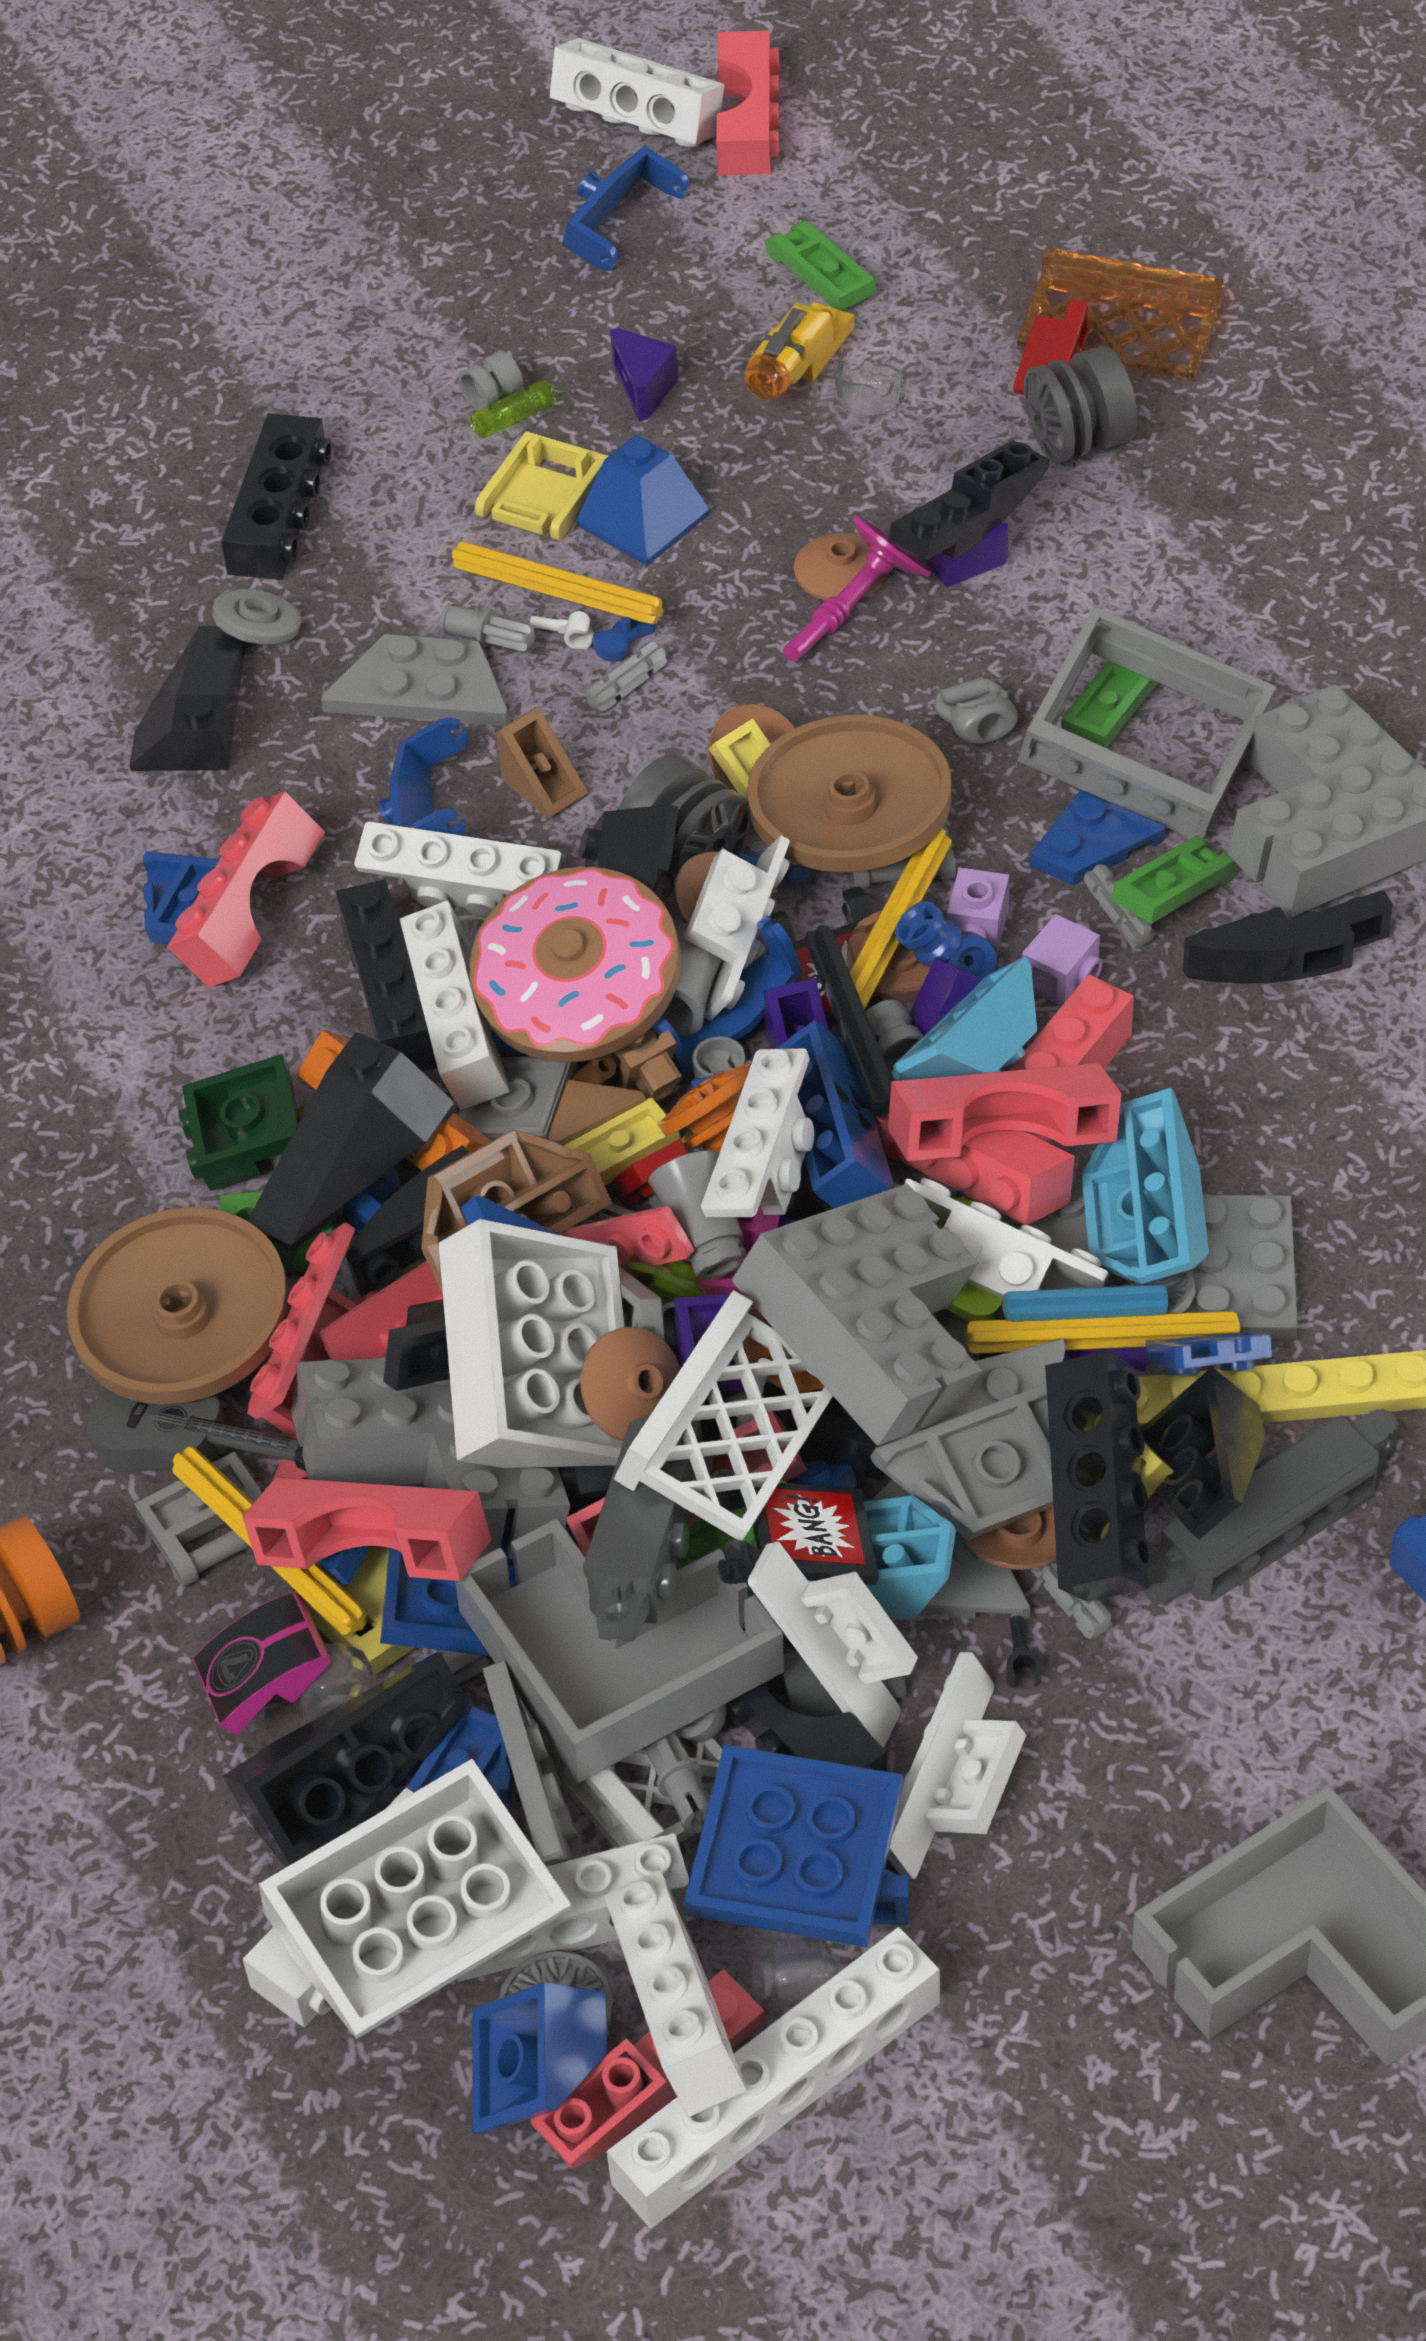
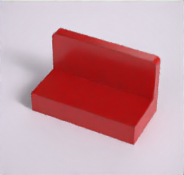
[1013,299,1090,395]

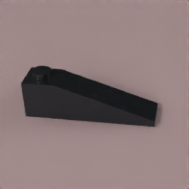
[129,626,246,771]
[579,804,678,892]
[248,1032,456,1251]
[1140,1367,1265,1540]
[222,1652,469,1867]

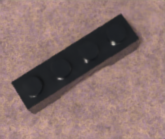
[336,879,437,1072]
[726,1628,887,1772]

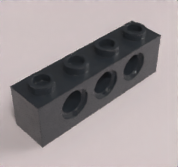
[221,413,332,580]
[1045,1351,1152,1602]

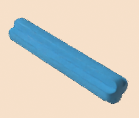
[1002,1285,1168,1322]

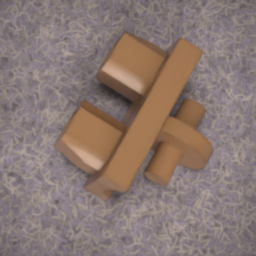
[613,1028,682,1106]

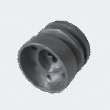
[1023,346,1138,463]
[619,754,751,878]

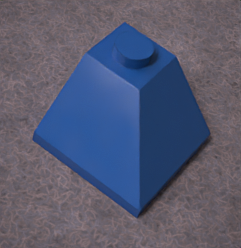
[576,434,710,566]
[472,1982,609,2135]

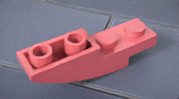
[530,1968,767,2169]

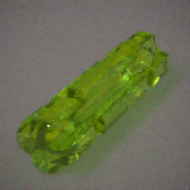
[470,380,555,438]

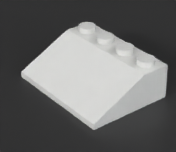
[439,1219,624,1468]
[259,1759,572,2039]

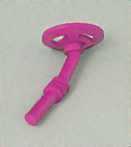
[783,514,932,662]

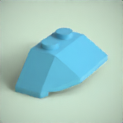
[891,956,1037,1081]
[1082,1088,1209,1284]
[745,1495,956,1621]

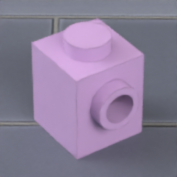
[947,867,1010,953]
[1022,914,1103,1006]

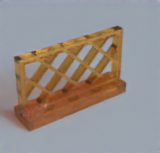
[1017,247,1224,381]

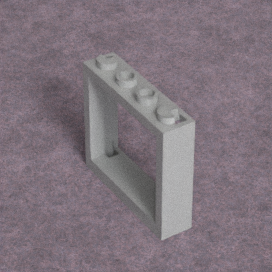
[1017,607,1277,839]

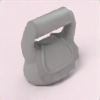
[935,677,1018,745]

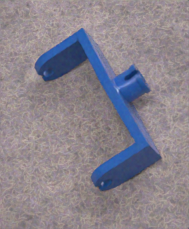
[562,145,690,271]
[379,718,468,836]
[651,915,803,1075]

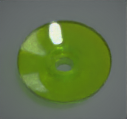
[621,1261,709,1305]

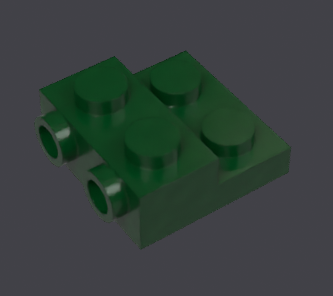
[178,1054,300,1191]

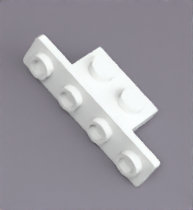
[354,822,563,917]
[683,835,790,1021]
[701,1048,814,1217]
[904,1178,1109,1300]
[748,1542,918,1748]
[887,1652,1026,1879]

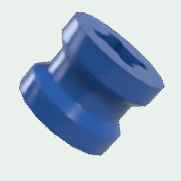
[895,901,962,967]

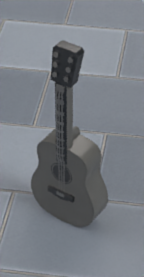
[86,1388,307,1472]

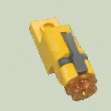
[745,302,855,400]

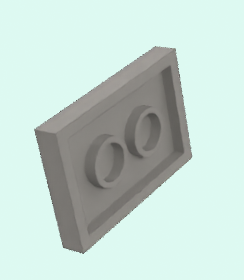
[1184,1195,1298,1340]

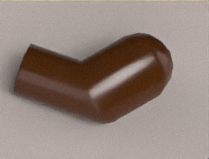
[573,1055,617,1087]

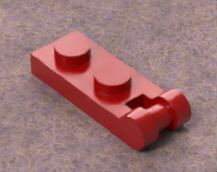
[611,1139,688,1208]

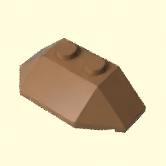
[421,1129,612,1295]

